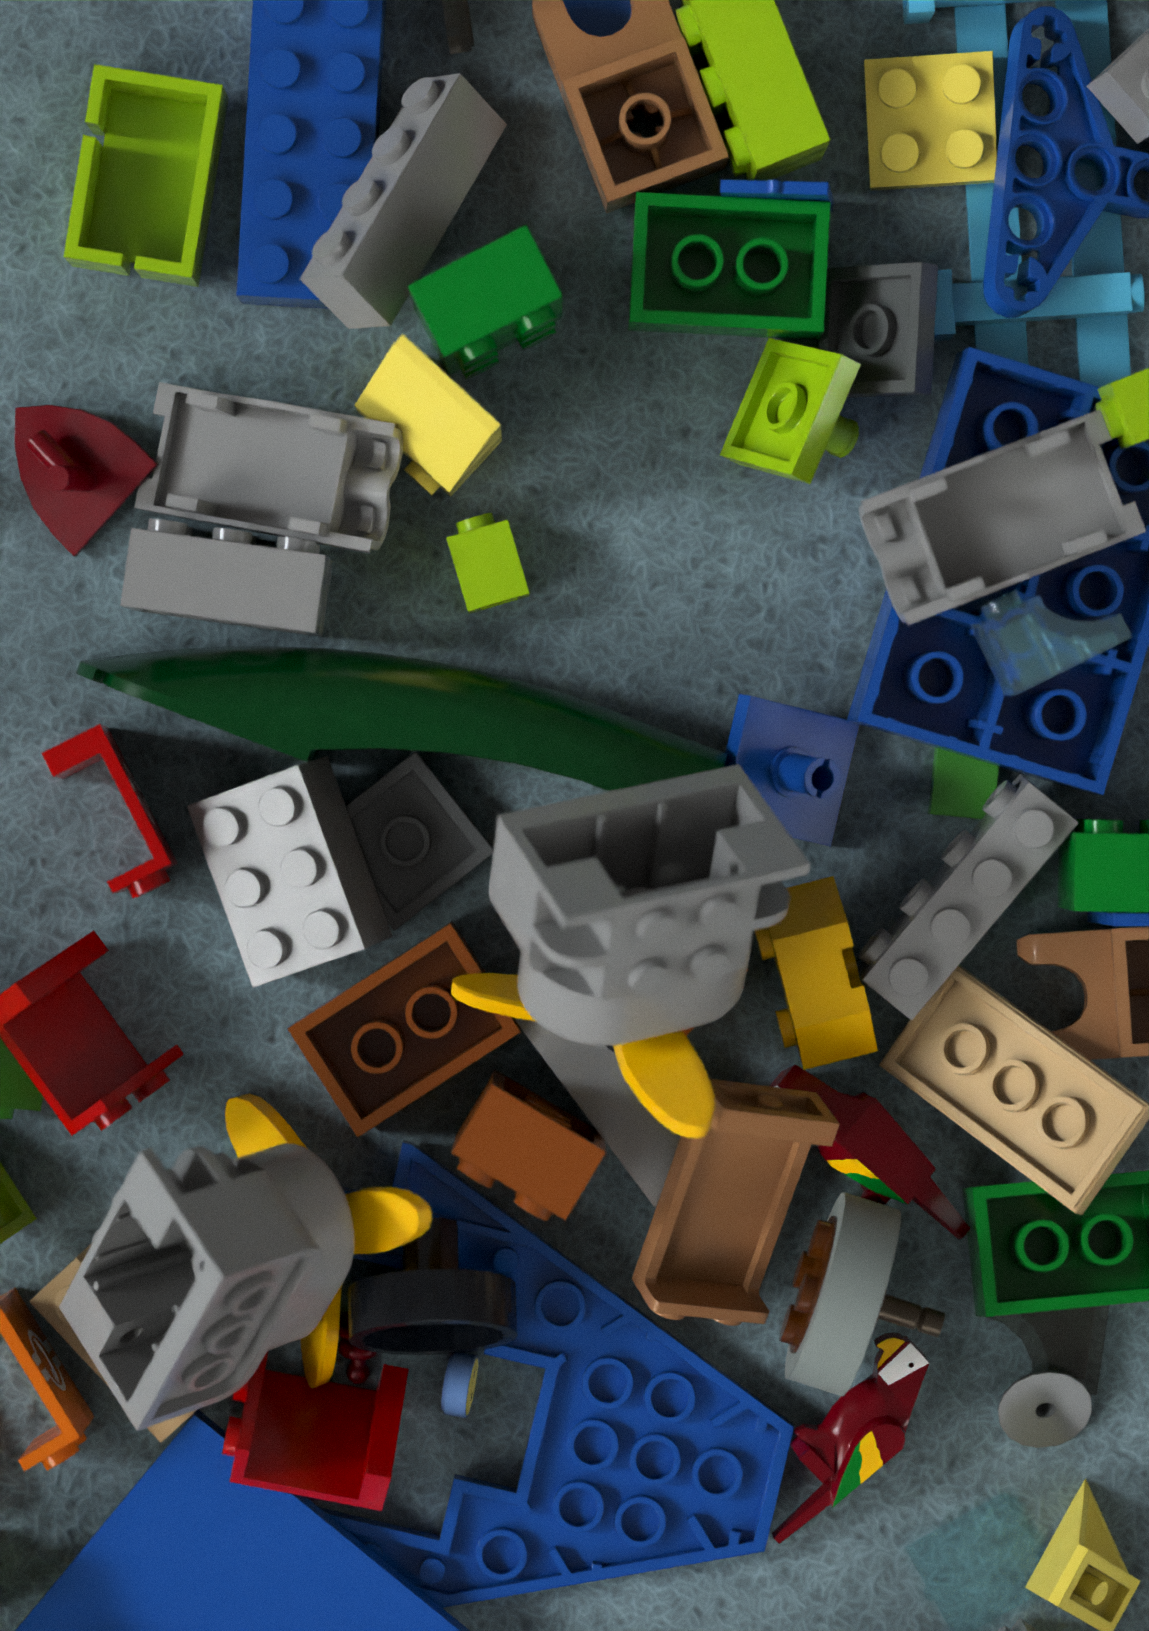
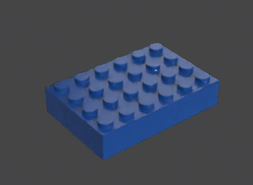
[847,347,1149,795]

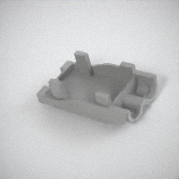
[134,382,403,553]
[858,409,1146,625]

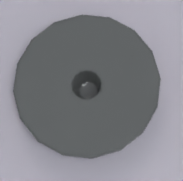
[998,1370,1092,1448]

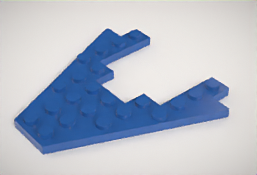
[319,1140,794,1608]

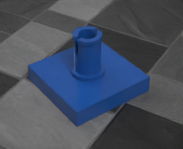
[723,694,859,847]

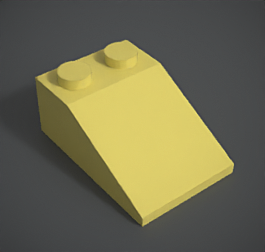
[355,334,502,497]

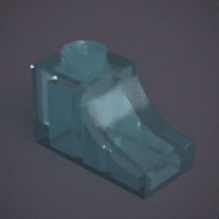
[970,590,1132,695]

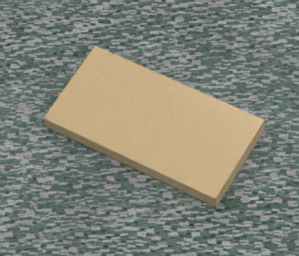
[879,965,1149,1215]

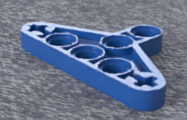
[983,6,1149,318]

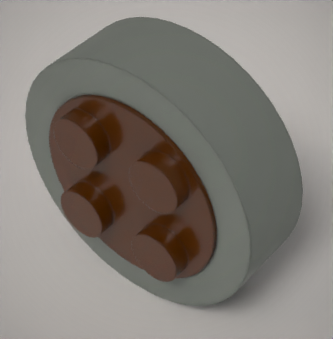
[779,1192,945,1396]

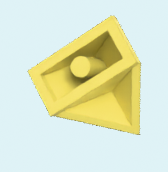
[1025,1478,1141,1631]

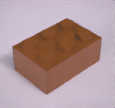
[288,921,521,1137]
[451,1069,606,1222]

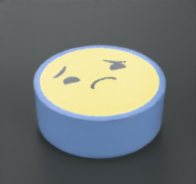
[441,1352,479,1419]

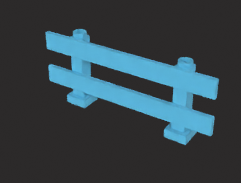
[902,0,1145,387]

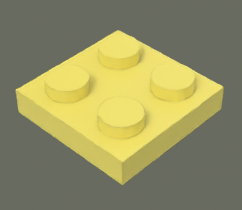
[864,51,997,190]

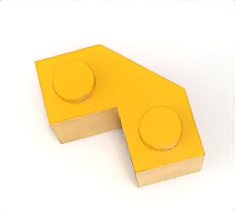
[754,876,878,1070]

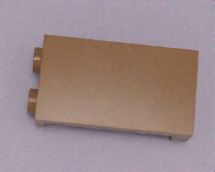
[632,1079,840,1326]

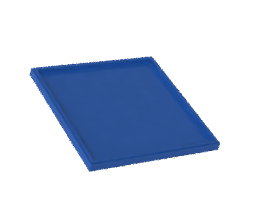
[15,1409,470,1631]

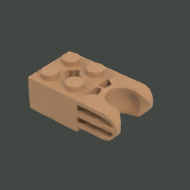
[532,0,729,214]
[1016,926,1149,1060]

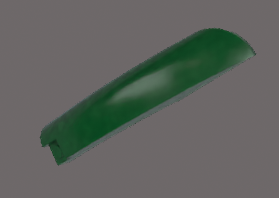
[76,646,727,792]

